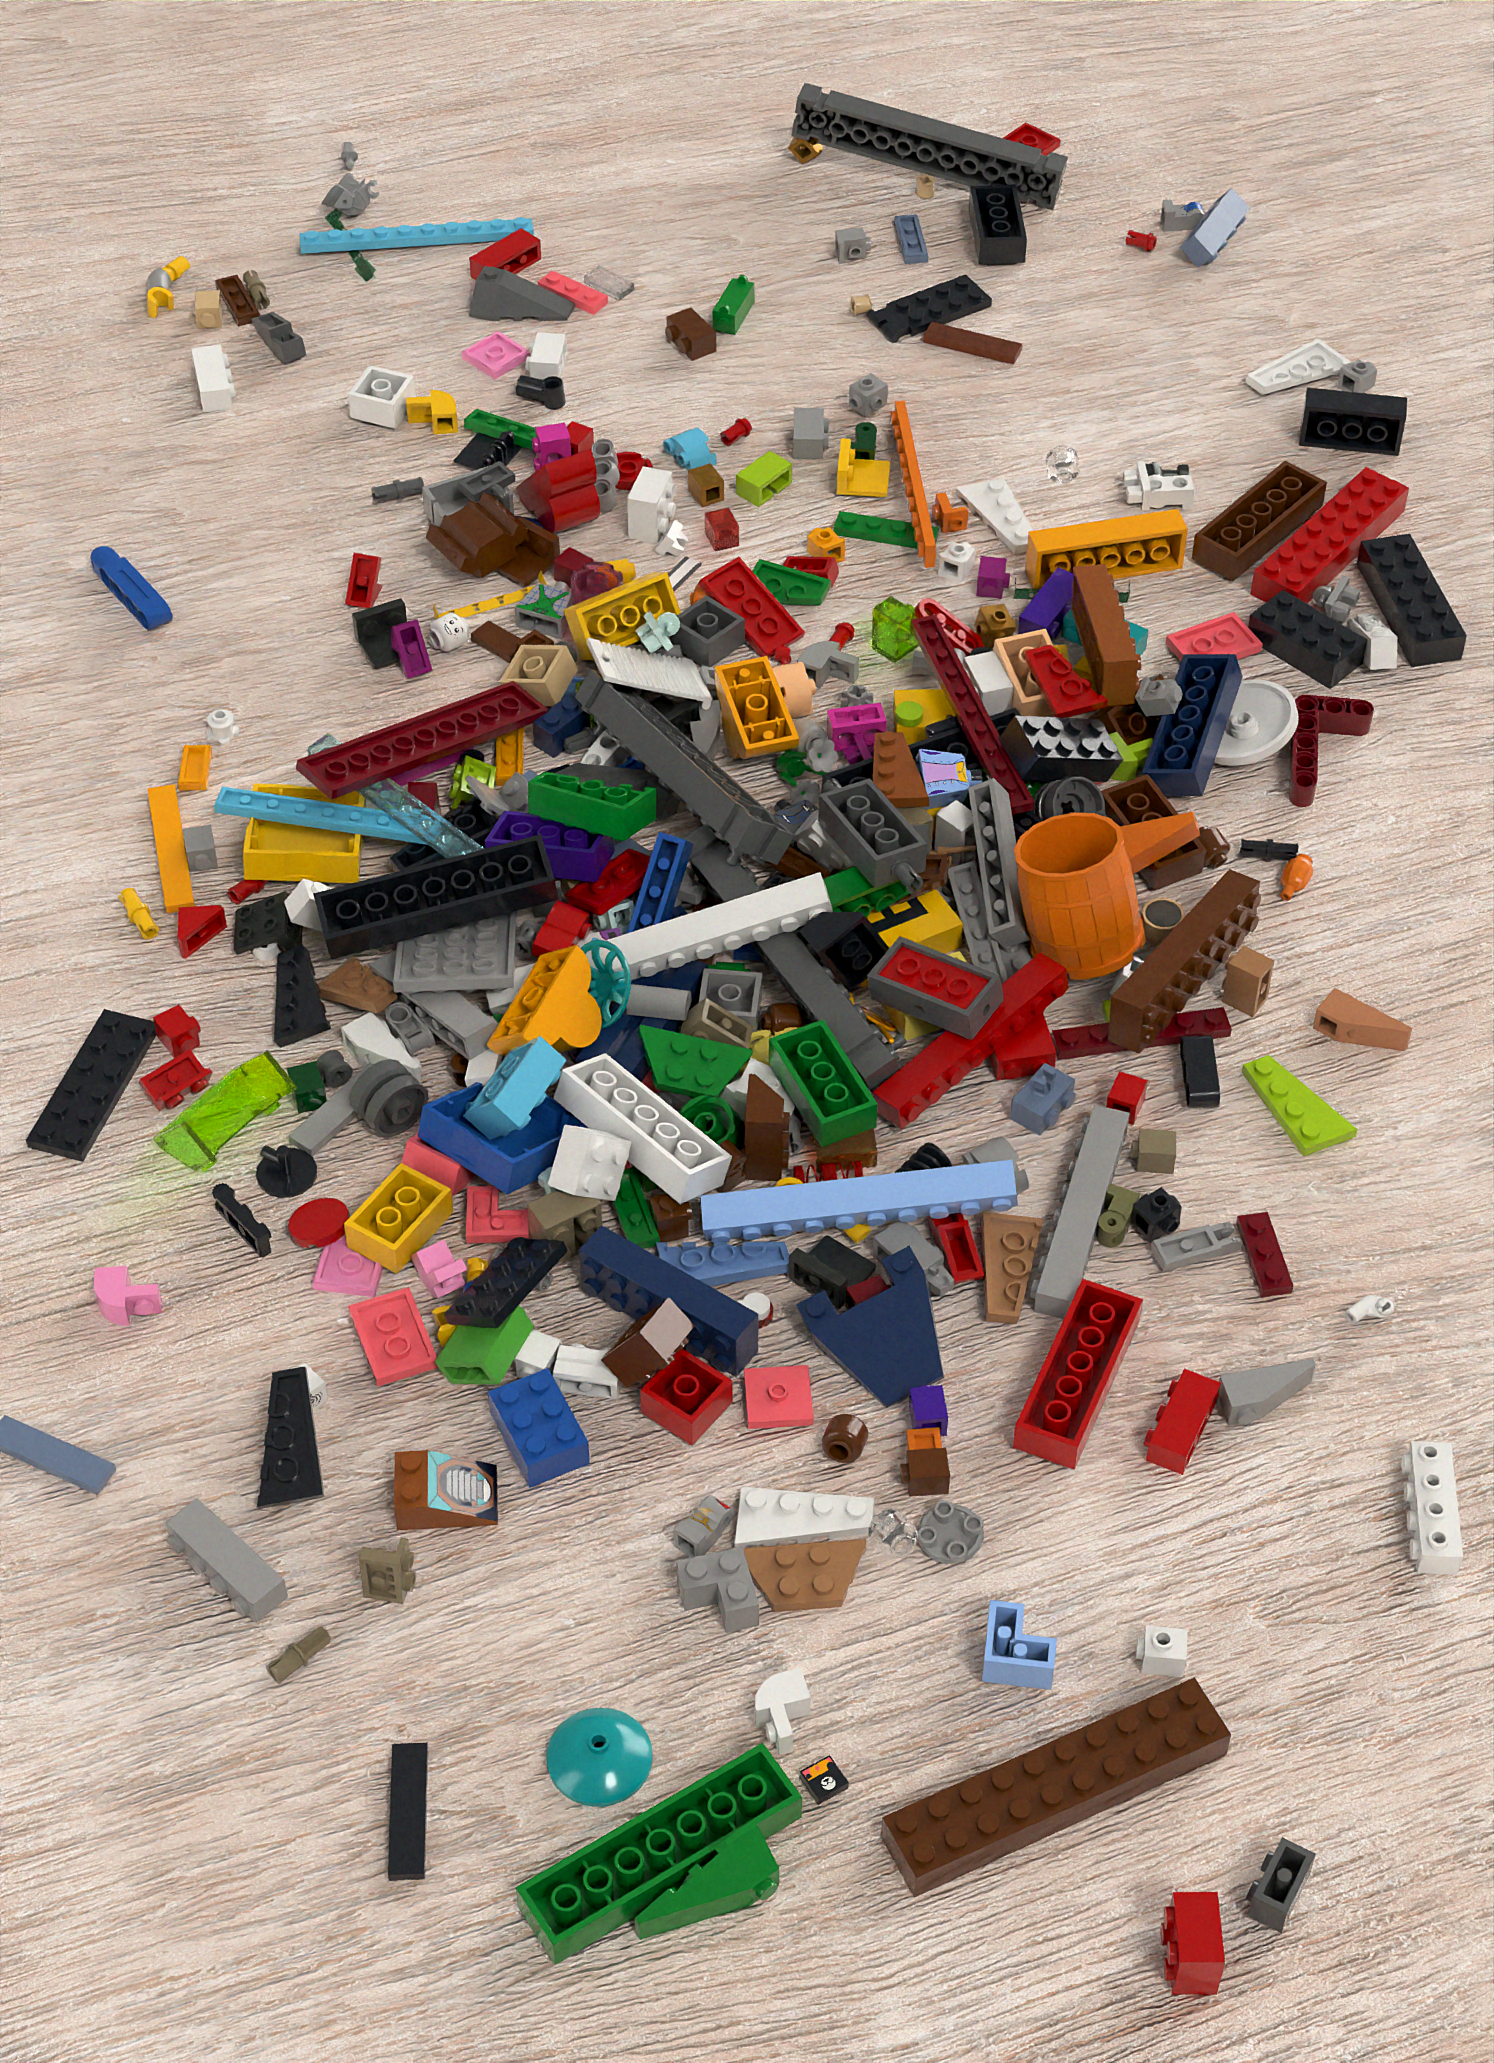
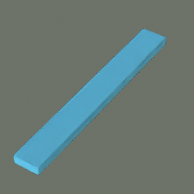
[214,786,442,846]

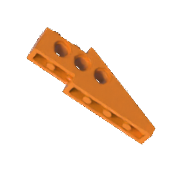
[1120,812,1200,874]

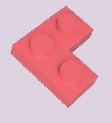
[466,1186,529,1243]

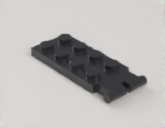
[866,274,992,343]

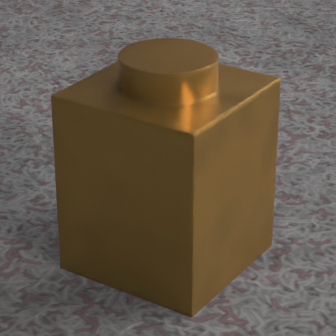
[688,463,724,507]

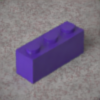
[1018,567,1073,639]

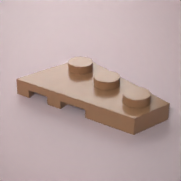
[318,956,398,1014]

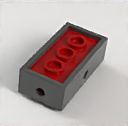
[867,936,1004,1040]

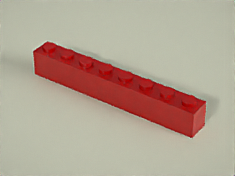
[872,952,1069,1130]

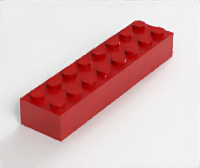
[1250,467,1409,604]

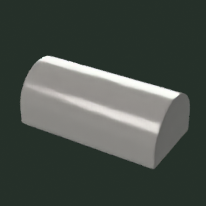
[627,984,691,1021]

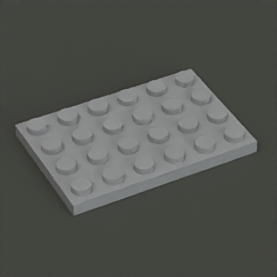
[393,911,517,994]

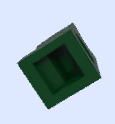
[851,422,877,460]

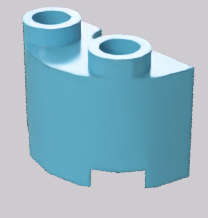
[663,428,717,470]

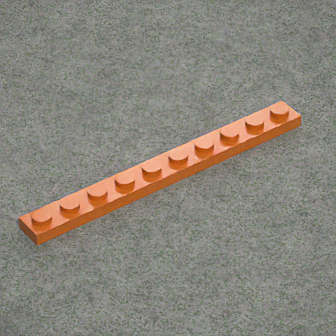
[890,400,936,568]

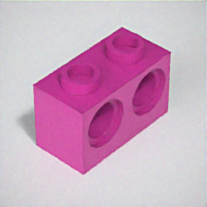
[827,702,887,751]

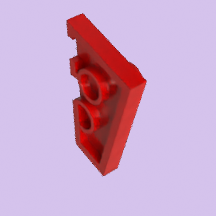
[1024,644,1108,718]

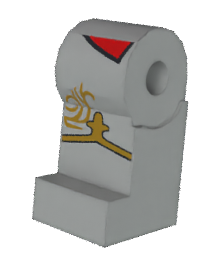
[674,1495,735,1558]

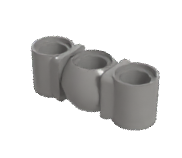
[591,439,620,512]

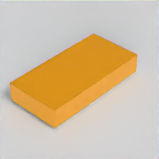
[178,745,212,791]

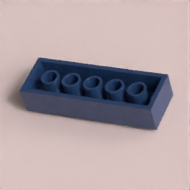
[1142,654,1243,796]
[579,1225,758,1377]

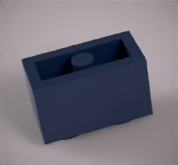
[532,694,591,758]

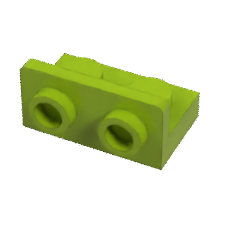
[448,755,497,810]

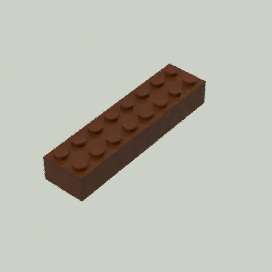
[1108,869,1261,1054]

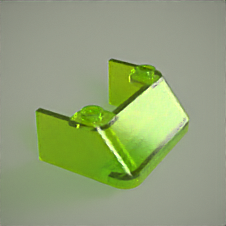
[153,1050,298,1172]

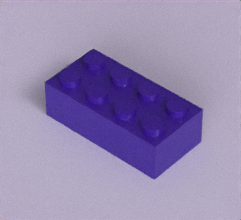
[485,810,615,882]

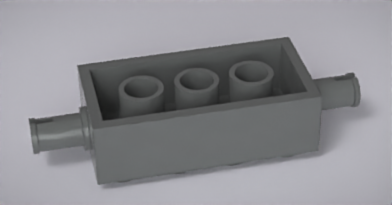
[818,778,927,893]

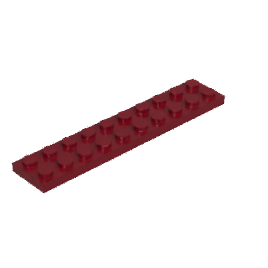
[296,681,548,800]

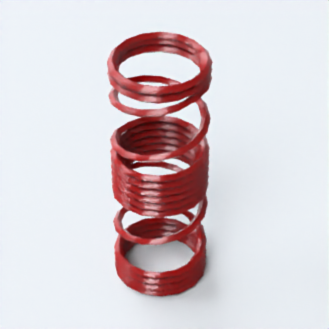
[793,1160,863,1184]

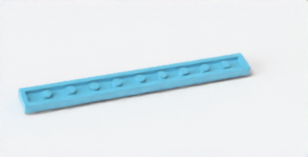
[299,217,534,254]

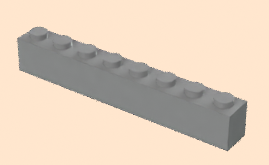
[1030,1105,1130,1319]

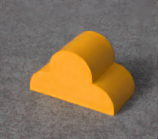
[714,656,799,759]
[486,945,602,1056]

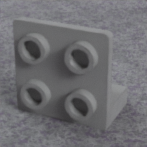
[465,772,528,817]

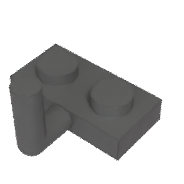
[458,461,516,511]

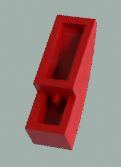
[926,1213,985,1284]

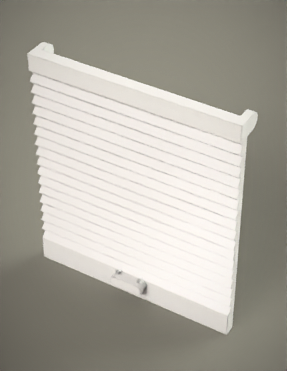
[586,638,712,710]

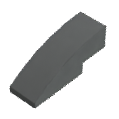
[251,311,307,363]

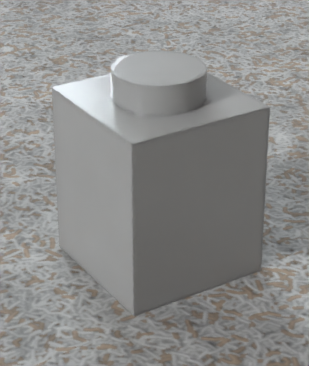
[183,824,218,872]

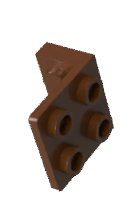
[495,516,560,587]

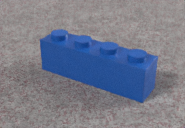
[626,832,694,934]

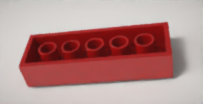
[1013,1278,1143,1470]

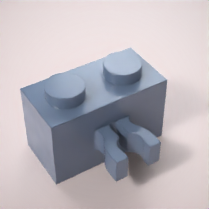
[1010,1063,1076,1136]

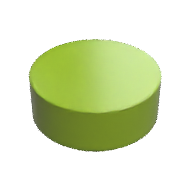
[896,701,923,727]

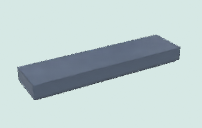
[0,1415,116,1495]

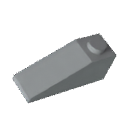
[1218,1359,1316,1425]

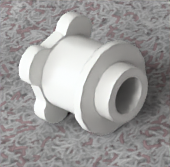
[207,709,240,746]

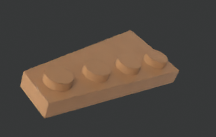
[980,1212,1044,1324]

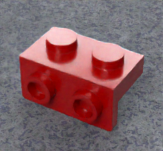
[139,1049,213,1112]

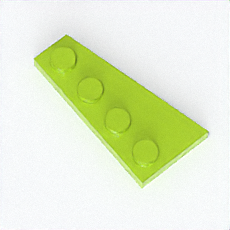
[1242,1055,1358,1156]

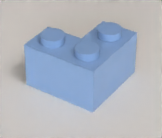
[982,1600,1057,1690]

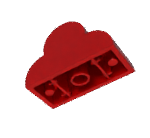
[516,449,600,534]

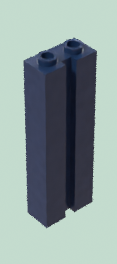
[576,960,708,1083]

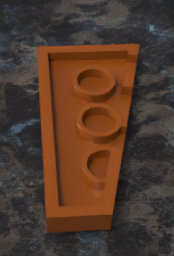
[873,731,929,807]

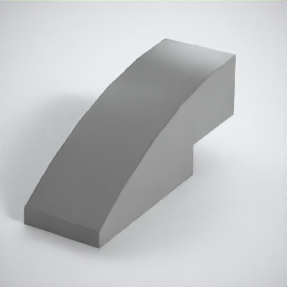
[690,700,720,760]

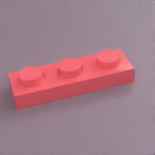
[538,270,608,315]

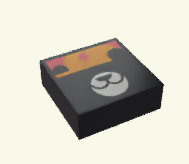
[800,1755,849,1805]

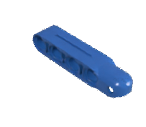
[90,546,173,631]

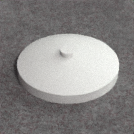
[1214,680,1299,766]

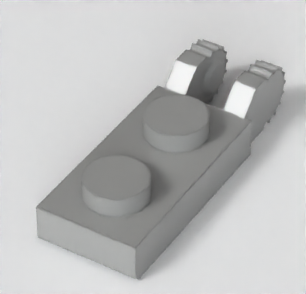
[1150,1222,1243,1272]

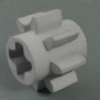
[840,685,873,708]

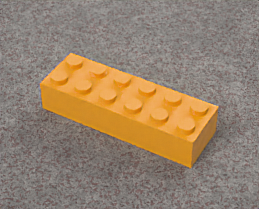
[1025,509,1188,591]

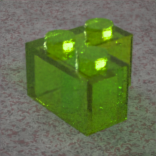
[871,596,919,664]

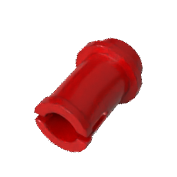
[1126,230,1157,252]
[720,418,752,446]
[828,622,855,651]

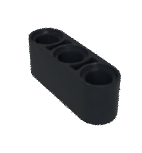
[1180,1035,1220,1108]

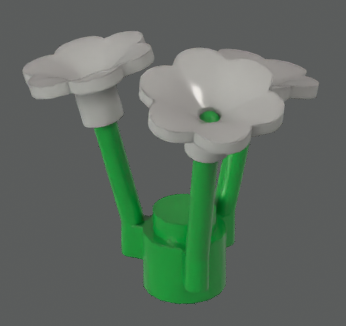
[777,739,851,805]

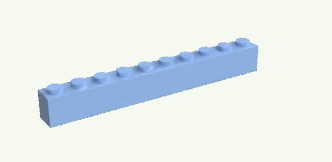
[700,1160,1018,1243]

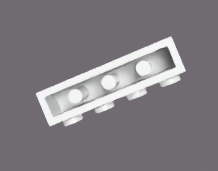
[1401,1441,1463,1575]

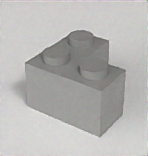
[676,1547,759,1633]

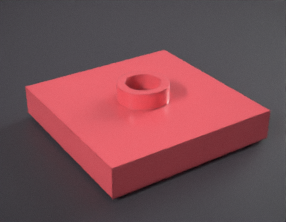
[744,1365,814,1429]

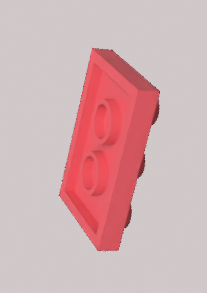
[1166,612,1263,661]
[348,1287,439,1387]

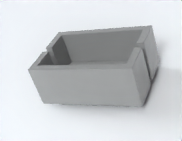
[422,465,514,527]

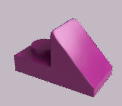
[391,619,432,678]

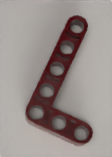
[1289,695,1374,807]

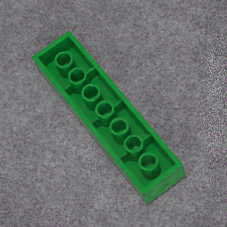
[515,1743,802,1965]

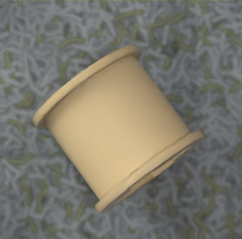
[916,175,935,199]
[850,294,872,316]

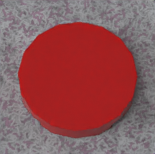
[615,451,653,491]
[288,1197,351,1248]

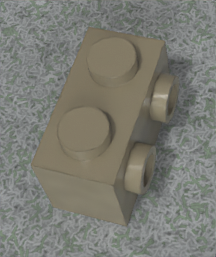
[681,998,753,1049]

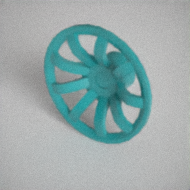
[580,940,631,1030]

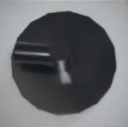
[256,1145,317,1198]

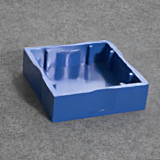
[418,1082,588,1195]

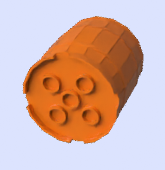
[1014,813,1146,980]

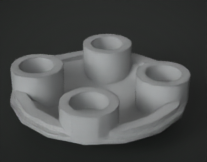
[917,1500,984,1564]

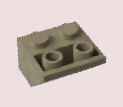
[527,1191,602,1264]

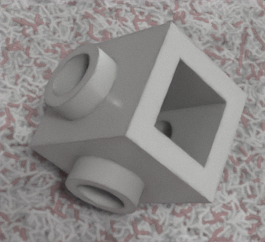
[849,373,888,417]

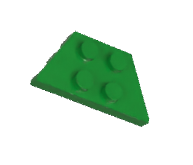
[637,1024,753,1098]

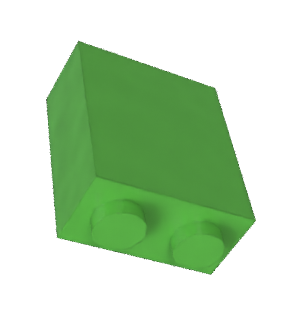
[435,1305,534,1385]

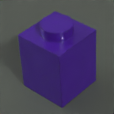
[909,1385,948,1436]

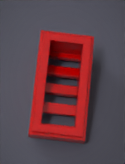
[783,556,839,588]

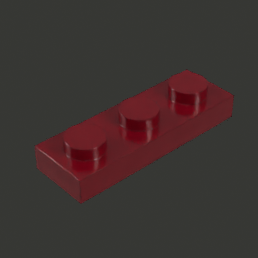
[1236,1212,1294,1298]

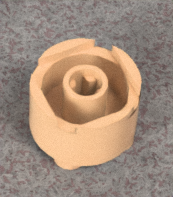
[772,662,816,718]

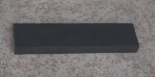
[388,1742,428,1881]

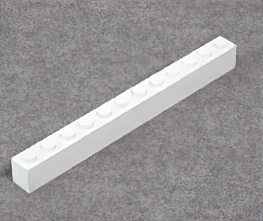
[485,872,833,1015]

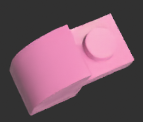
[410,1239,467,1298]
[94,1266,162,1326]

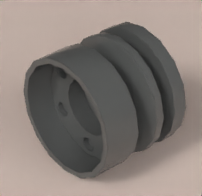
[1031,777,1105,821]

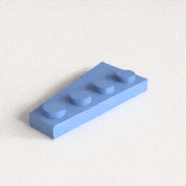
[656,1242,789,1287]

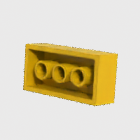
[563,572,681,660]

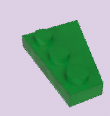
[752,559,831,605]

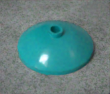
[546,1708,653,1807]

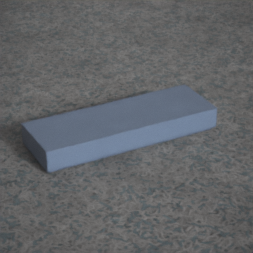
[894,214,928,264]

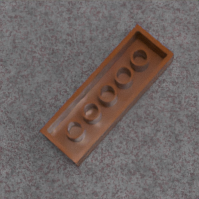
[1071,564,1141,706]

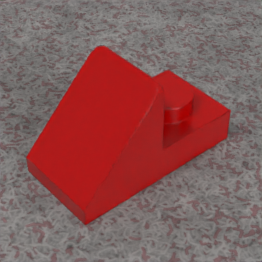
[345,552,382,608]

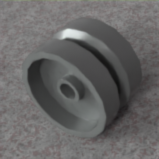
[349,1059,429,1138]

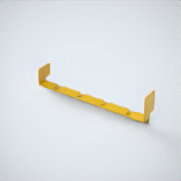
[432,571,547,620]

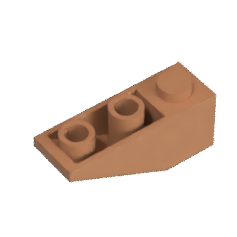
[1313,988,1412,1051]

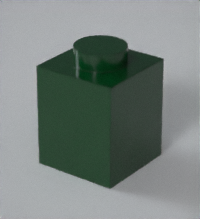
[286,1061,327,1114]

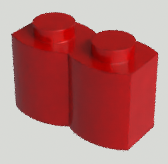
[532,900,592,958]

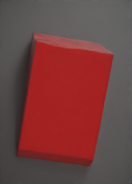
[177,905,227,959]

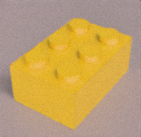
[344,1163,453,1274]

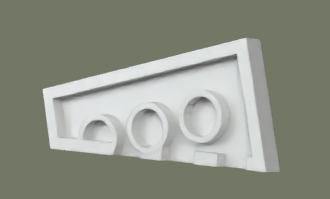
[1246,339,1352,395]
[956,478,1033,554]
[735,1487,874,1548]

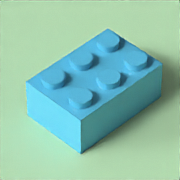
[464,1036,567,1140]

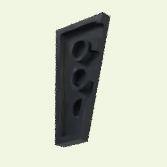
[274,944,331,1048]
[257,1366,325,1509]

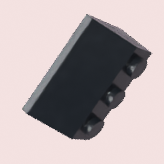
[799,912,889,993]

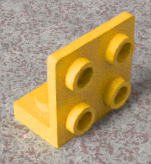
[837,438,890,497]

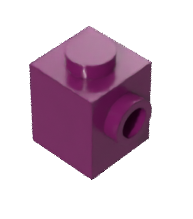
[976,556,1010,599]

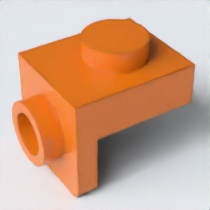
[932,492,968,533]

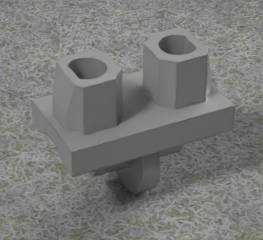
[1313,575,1361,622]

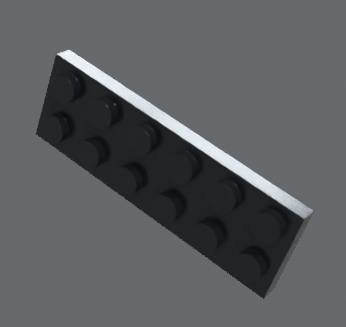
[26,1009,157,1162]

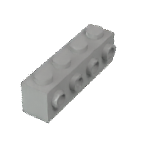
[165,1498,288,1623]

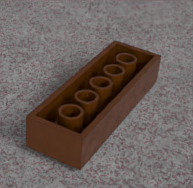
[1191,460,1327,581]

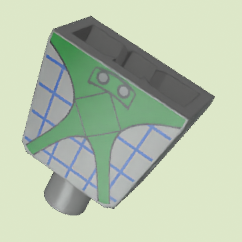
[515,581,573,640]

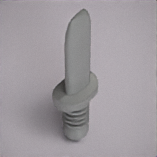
[341,142,358,169]

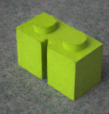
[736,451,792,507]

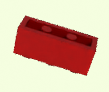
[469,228,541,280]
[1144,1368,1221,1475]

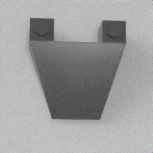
[556,763,680,845]

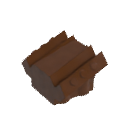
[425,492,529,578]

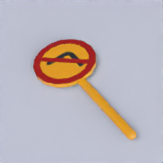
[860,1006,896,1044]

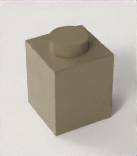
[1131,1129,1176,1174]

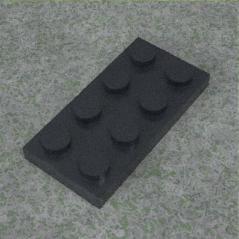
[444,1237,568,1328]

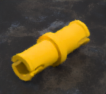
[118,887,160,940]

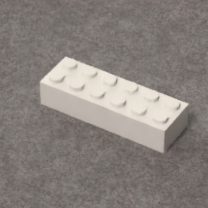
[554,1053,732,1204]

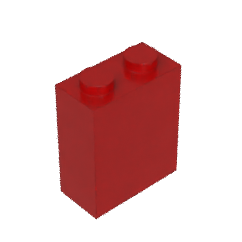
[989,1013,1056,1081]

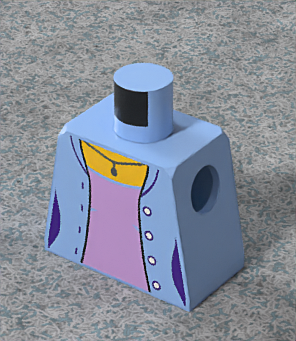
[914,749,982,810]

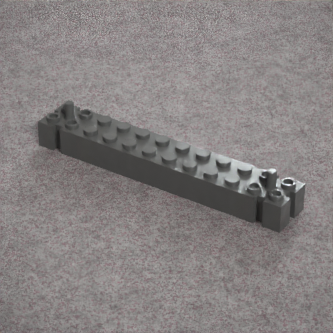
[791,83,1068,210]
[575,669,795,866]
[683,824,907,1093]

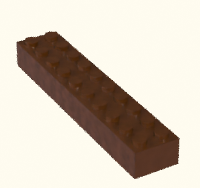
[881,1677,1231,1898]

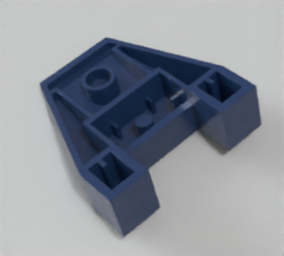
[796,1245,944,1408]

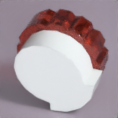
[738,1292,773,1329]

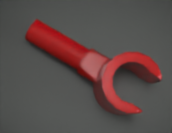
[774,645,791,665]

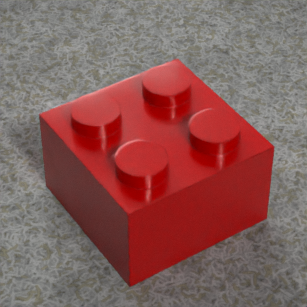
[640,1349,733,1446]
[1160,1892,1225,1995]

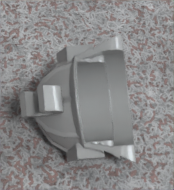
[321,173,379,216]

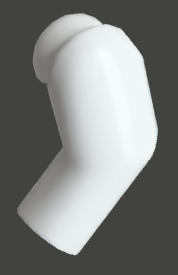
[1344,1295,1394,1324]

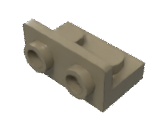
[359,1537,416,1604]

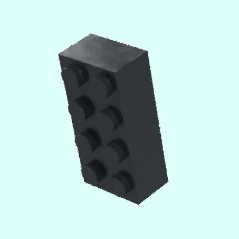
[969,184,1027,265]
[1299,387,1407,456]
[1248,590,1367,689]
[999,716,1124,782]

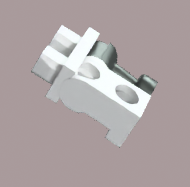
[1123,461,1194,510]

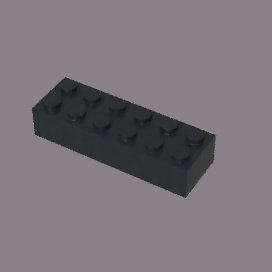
[1357,534,1467,667]

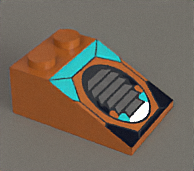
[394,1450,498,1530]

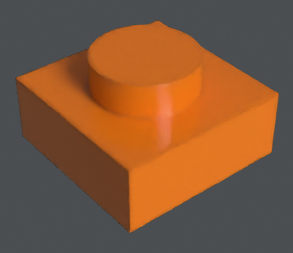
[906,1427,942,1450]

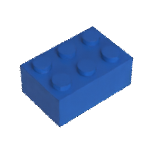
[488,1368,590,1488]

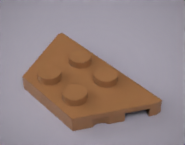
[743,1539,866,1612]

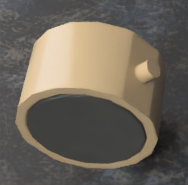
[1141,898,1186,945]

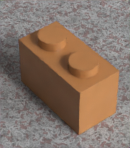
[1221,945,1275,1017]

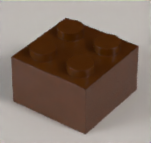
[601,1297,695,1388]

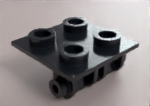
[453,431,522,470]

